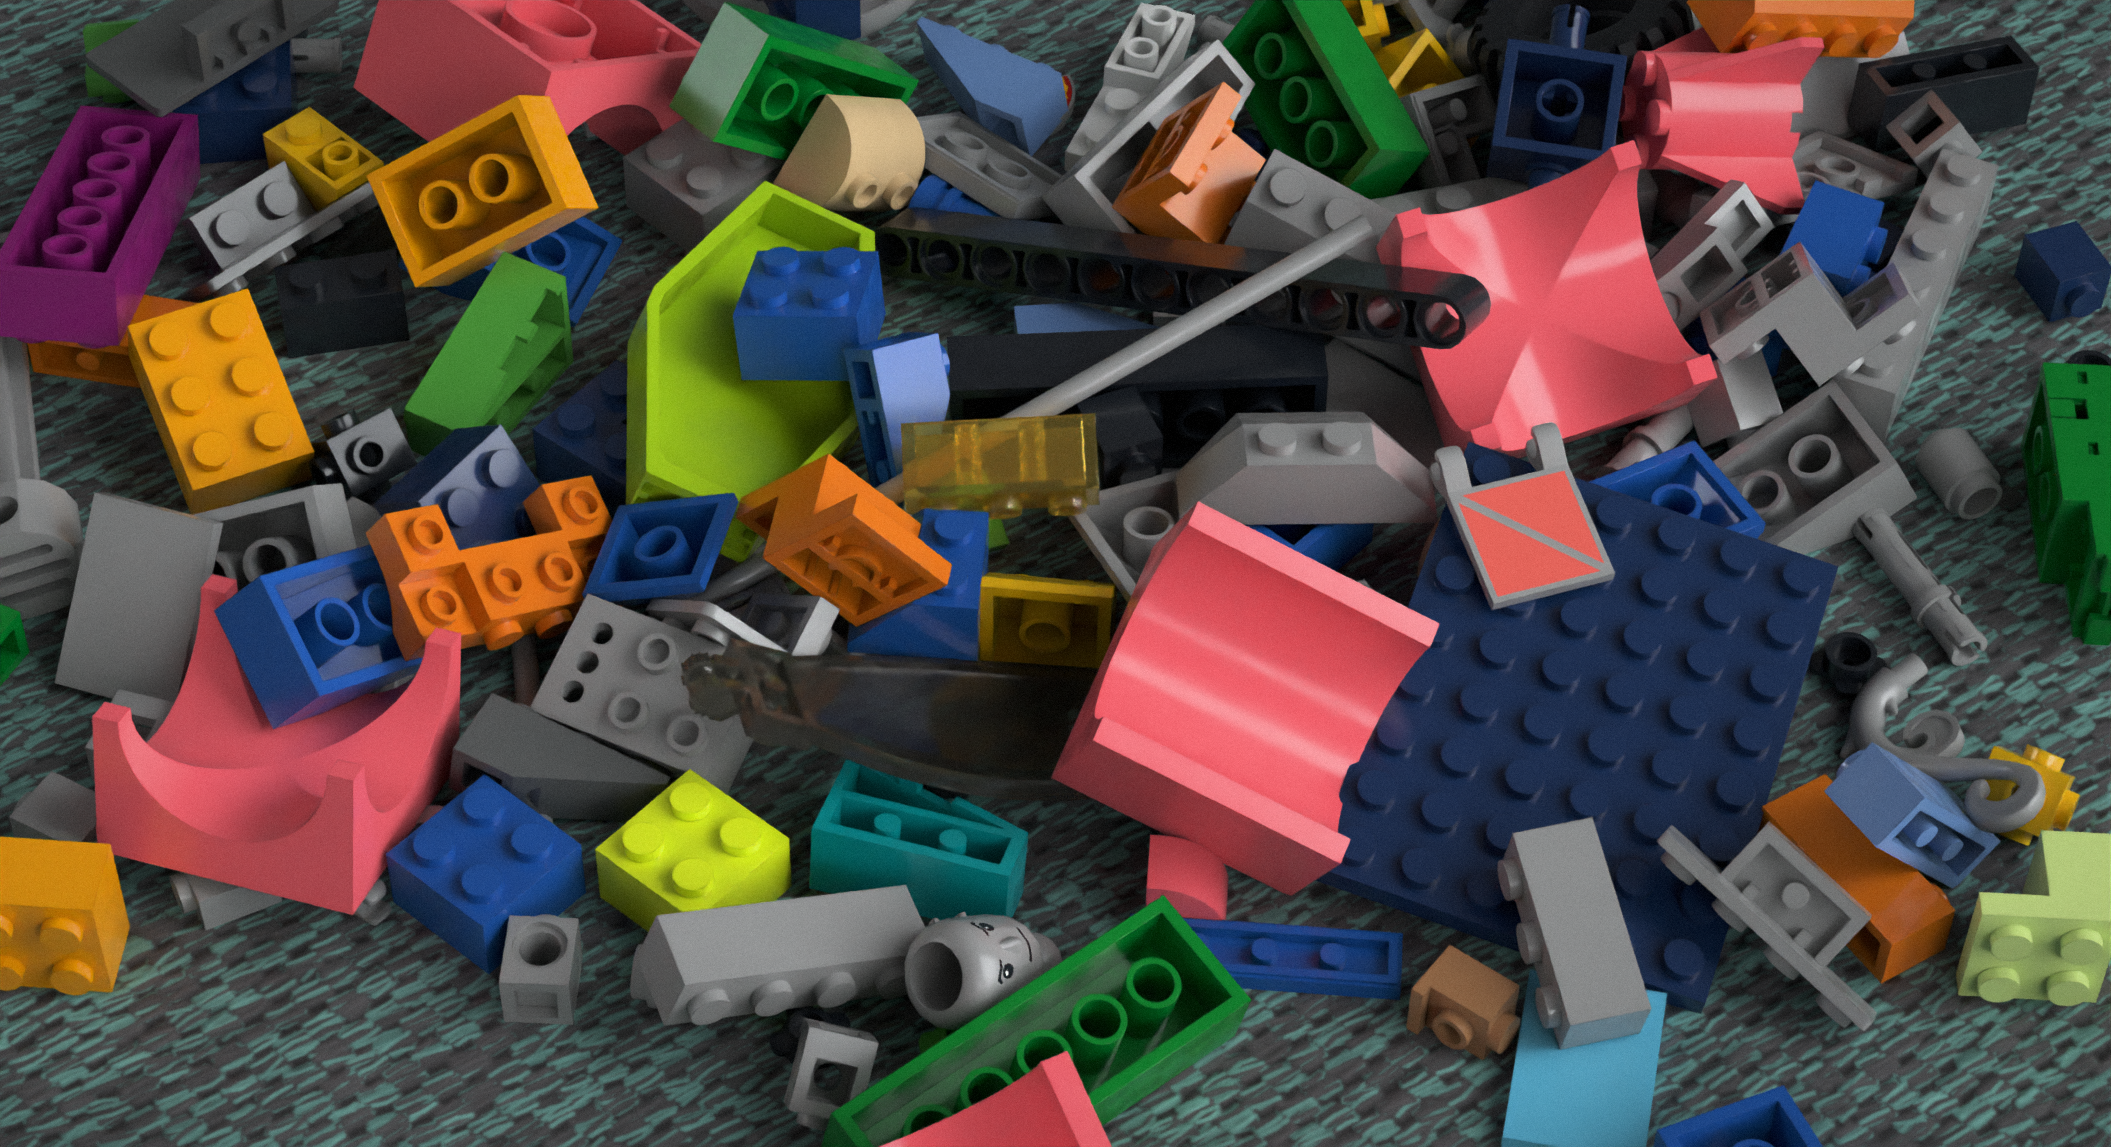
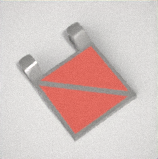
[1429,422,1615,610]

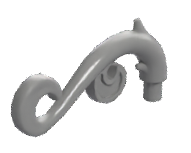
[1839,653,2046,833]

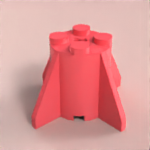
[1618,27,1825,215]

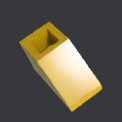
[263,107,384,211]

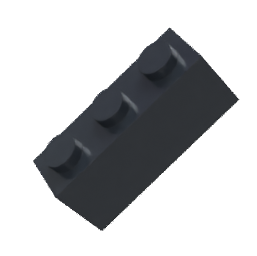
[1847,36,2040,152]

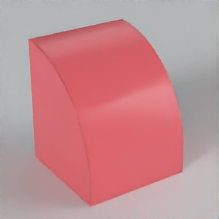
[1146,835,1228,921]

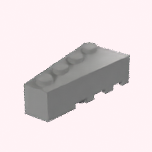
[1041,39,1255,273]

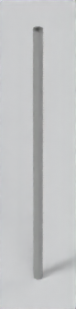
[647,215,1375,620]

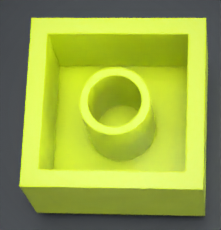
[595,769,792,932]

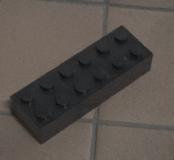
[947,324,1328,474]

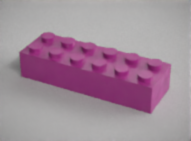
[0,105,201,349]

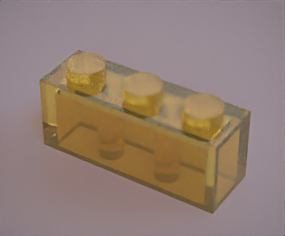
[901,413,1100,519]

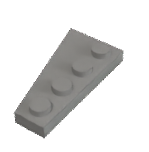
[1689,130,1918,227]

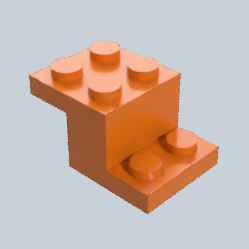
[1112,81,1266,275]
[736,454,952,627]

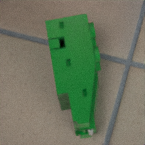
[2020,362,2111,645]

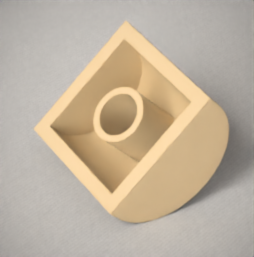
[773,94,925,212]

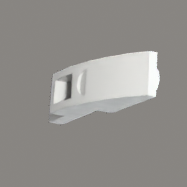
[1064,2,1195,171]

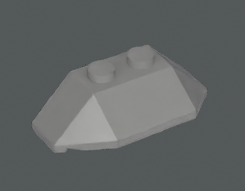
[1176,412,1437,525]

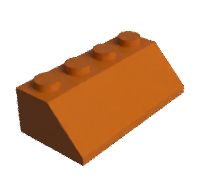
[1687,0,1915,58]

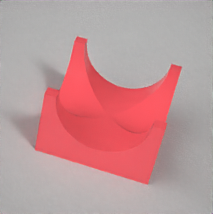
[1376,140,1718,458]
[92,574,461,915]

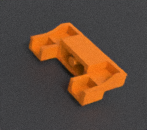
[365,475,623,661]

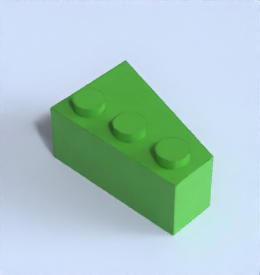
[404,251,574,457]

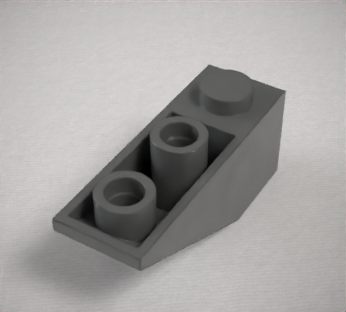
[448,693,671,822]

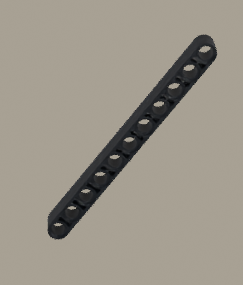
[873,207,1491,349]

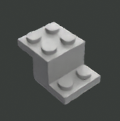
[1699,241,1923,386]

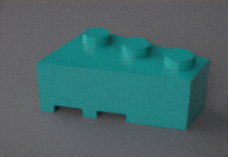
[809,743,1028,921]

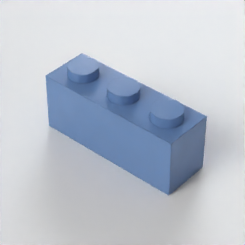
[1824,742,2001,888]

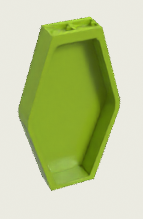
[626,181,879,563]

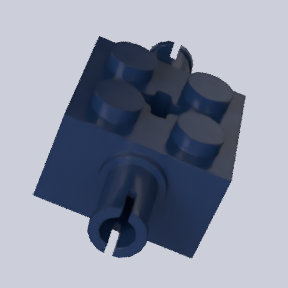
[1486,4,1627,190]

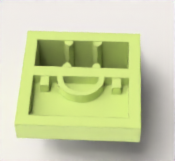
[1956,830,2111,1006]

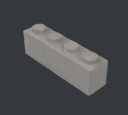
[637,885,925,1026]

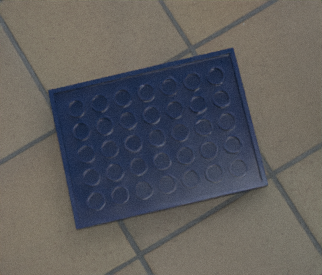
[1315,442,1839,1014]

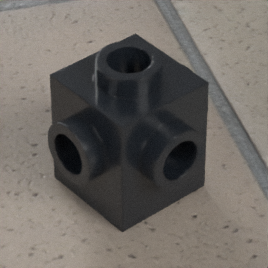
[309,408,418,503]

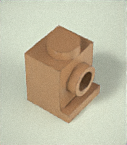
[1406,945,1521,1060]

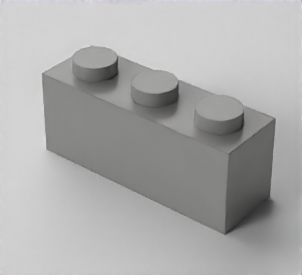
[1498,817,1652,1050]

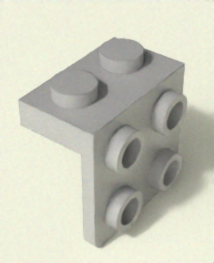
[645,593,840,682]

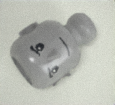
[904,912,1063,1030]

